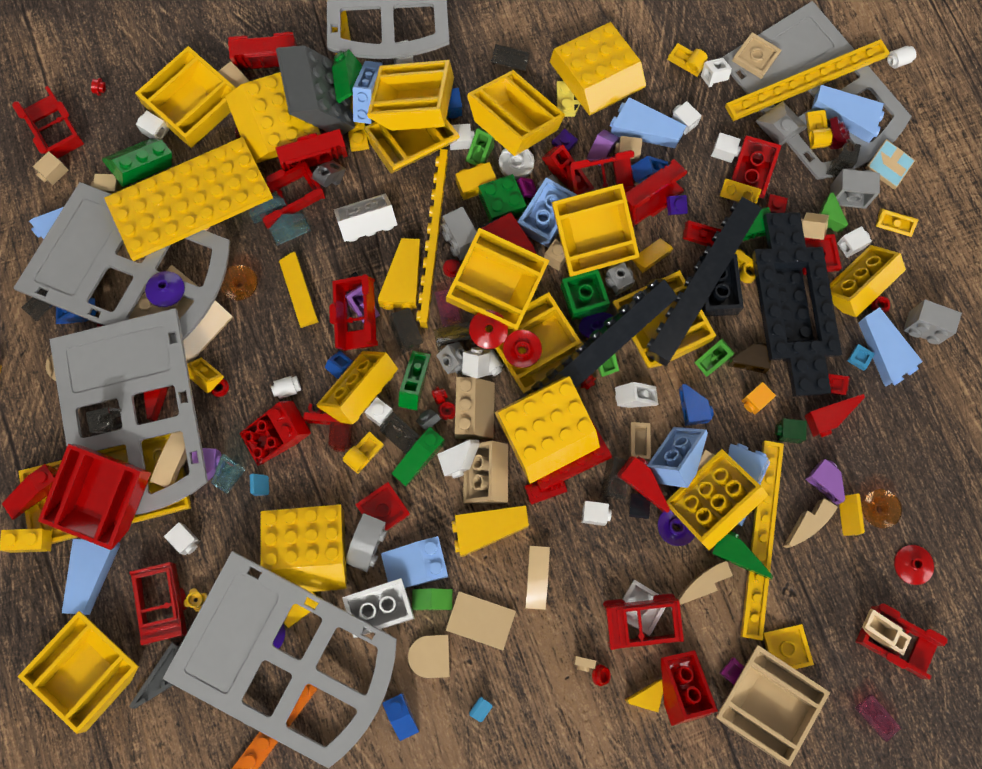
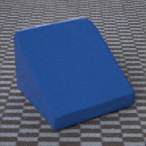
[325,351,353,379]

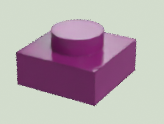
[516,177,537,199]
[720,657,744,686]

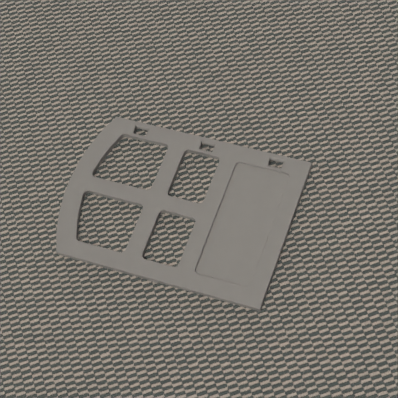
[327,0,449,59]
[722,1,912,180]
[14,182,230,343]
[50,308,208,515]
[163,551,397,769]

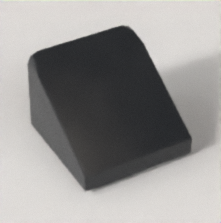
[629,493,650,519]

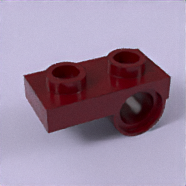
[829,117,850,149]

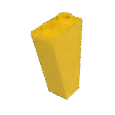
[378,238,421,311]
[452,506,529,557]

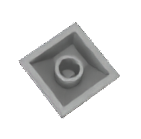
[756,101,807,145]

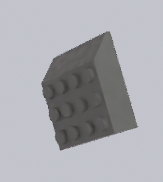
[276,45,355,135]

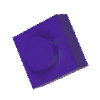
[552,129,578,152]
[667,195,688,216]

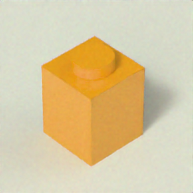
[742,382,776,415]

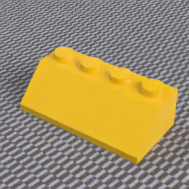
[830,245,906,317]
[316,351,398,424]

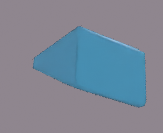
[250,474,269,496]
[469,696,493,722]

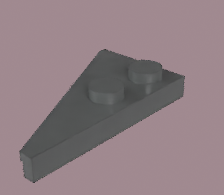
[129,642,180,709]

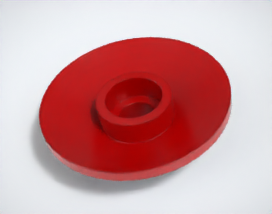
[469,310,508,349]
[503,330,542,368]
[894,545,934,585]

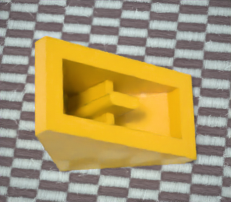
[625,679,663,712]

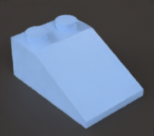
[518,178,577,248]
[647,427,708,488]
[381,536,448,589]

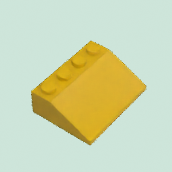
[666,449,769,550]

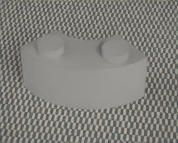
[346,513,387,572]

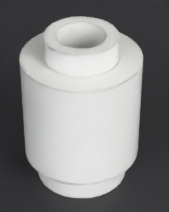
[887,46,916,69]
[483,349,504,376]
[271,376,301,399]

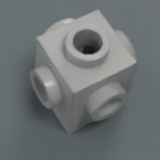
[605,263,635,295]
[436,342,465,374]

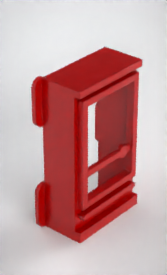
[228,32,298,71]
[12,86,84,159]
[275,129,348,172]
[566,150,635,195]
[625,159,687,227]
[255,162,325,229]
[329,274,378,351]
[129,562,187,645]
[603,593,684,650]
[855,603,948,680]

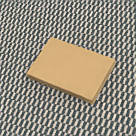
[446,591,516,650]

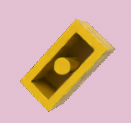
[455,162,497,200]
[0,529,52,553]

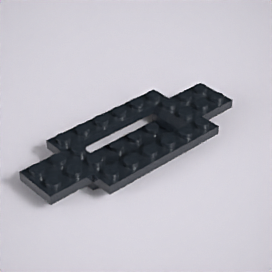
[751,212,842,397]

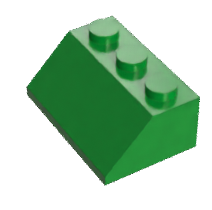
[102,138,172,187]

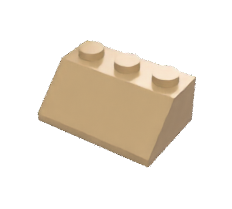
[455,377,495,439]
[463,441,508,504]

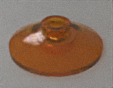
[220,265,258,301]
[862,489,902,529]

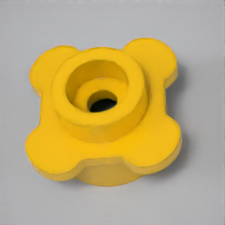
[184,588,208,612]

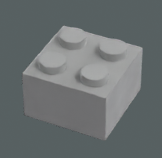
[830,168,880,209]
[441,207,477,261]
[903,299,962,344]

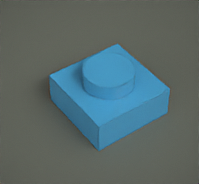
[847,344,875,371]

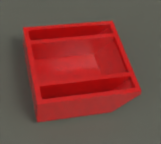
[38,444,151,550]

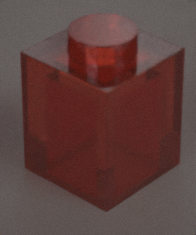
[328,422,352,452]

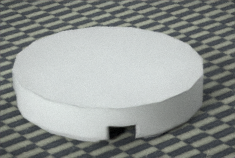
[498,148,535,180]

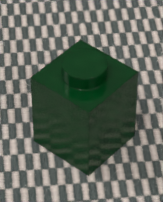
[775,418,807,444]

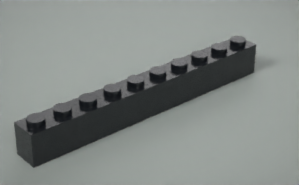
[646,197,762,367]
[517,278,678,400]

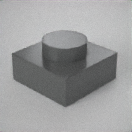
[416,409,441,431]

